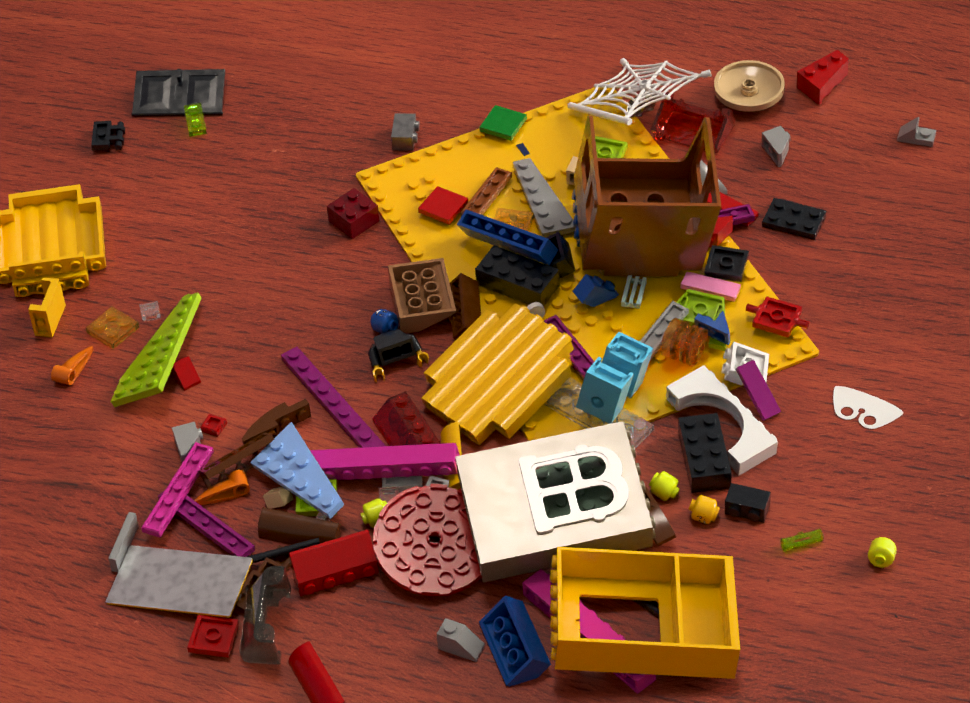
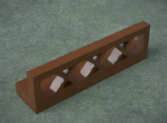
[198,432,274,489]

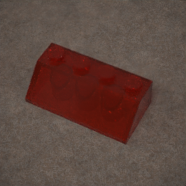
[372,391,441,446]

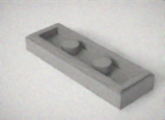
[108,512,139,572]

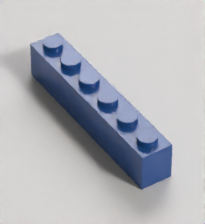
[457,209,558,265]

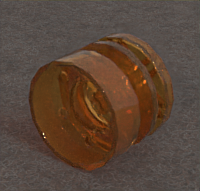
[660,318,708,367]

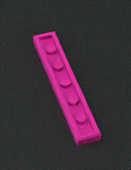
[141,442,214,538]

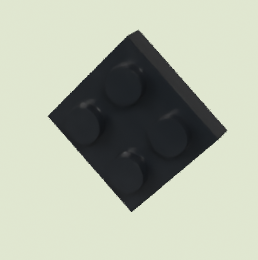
[704,245,749,282]

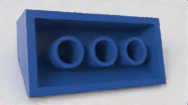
[479,596,551,687]

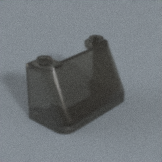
[239,566,291,664]

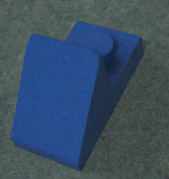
[694,311,730,345]

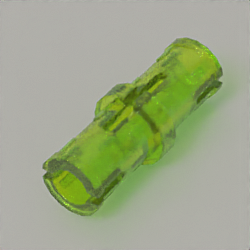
[780,528,824,551]

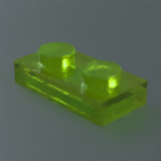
[184,103,207,137]

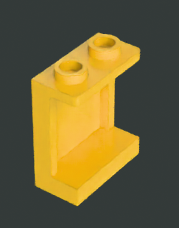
[28,278,66,337]

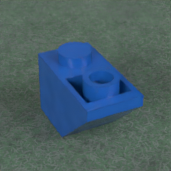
[573,274,619,307]

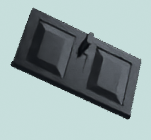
[131,69,226,116]

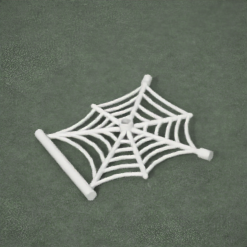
[568,58,712,125]

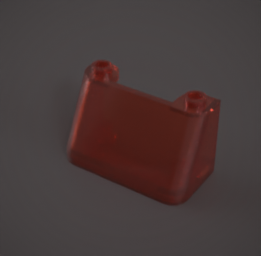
[650,92,736,153]

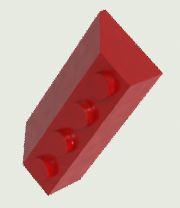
[289,529,379,596]

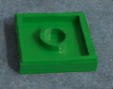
[479,105,527,141]

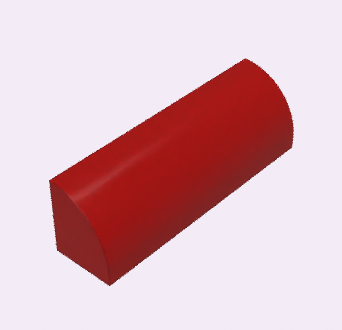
[288,641,345,703]

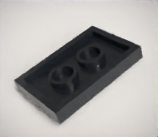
[762,198,826,240]

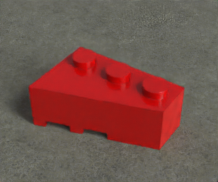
[796,50,849,105]

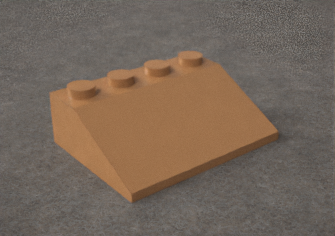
[388,258,456,333]

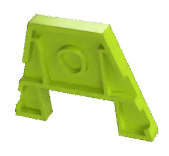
[669,289,726,351]

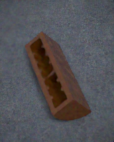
[450,273,481,340]
[258,507,341,545]

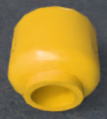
[688,495,720,524]

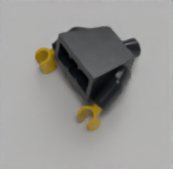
[368,329,429,382]

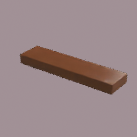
[461,167,512,216]

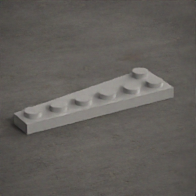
[513,158,576,238]

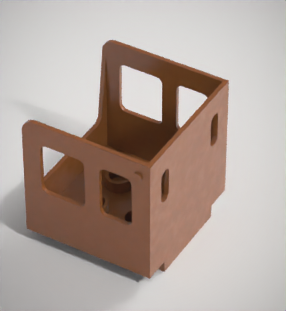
[574,116,721,277]

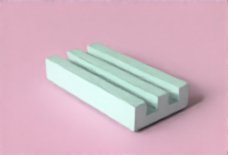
[621,275,647,309]

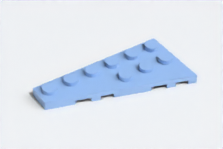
[250,422,344,519]

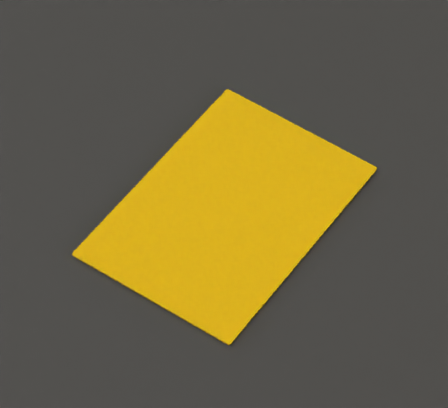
[356,83,819,441]

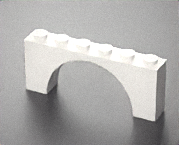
[666,365,778,475]

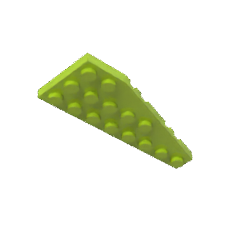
[110,292,202,407]

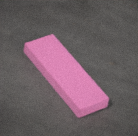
[681,271,741,302]

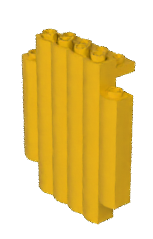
[0,184,106,297]
[421,303,574,446]

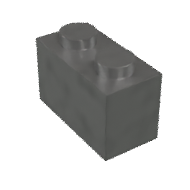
[391,113,420,151]

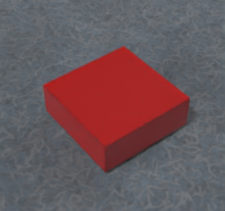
[200,414,227,437]

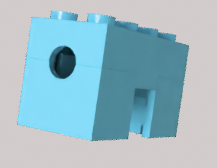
[576,332,654,424]

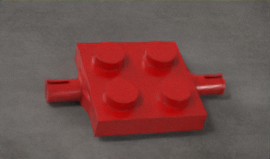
[745,296,810,338]

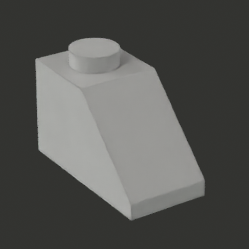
[761,126,791,167]
[172,421,203,463]
[437,618,485,662]

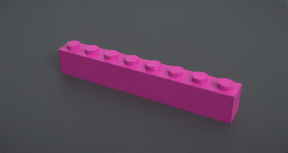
[310,443,460,480]
[523,569,656,694]

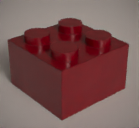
[327,188,380,239]

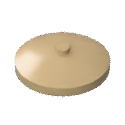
[714,60,785,111]

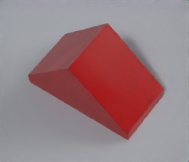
[170,356,201,391]

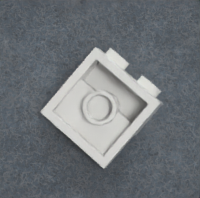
[721,342,769,386]

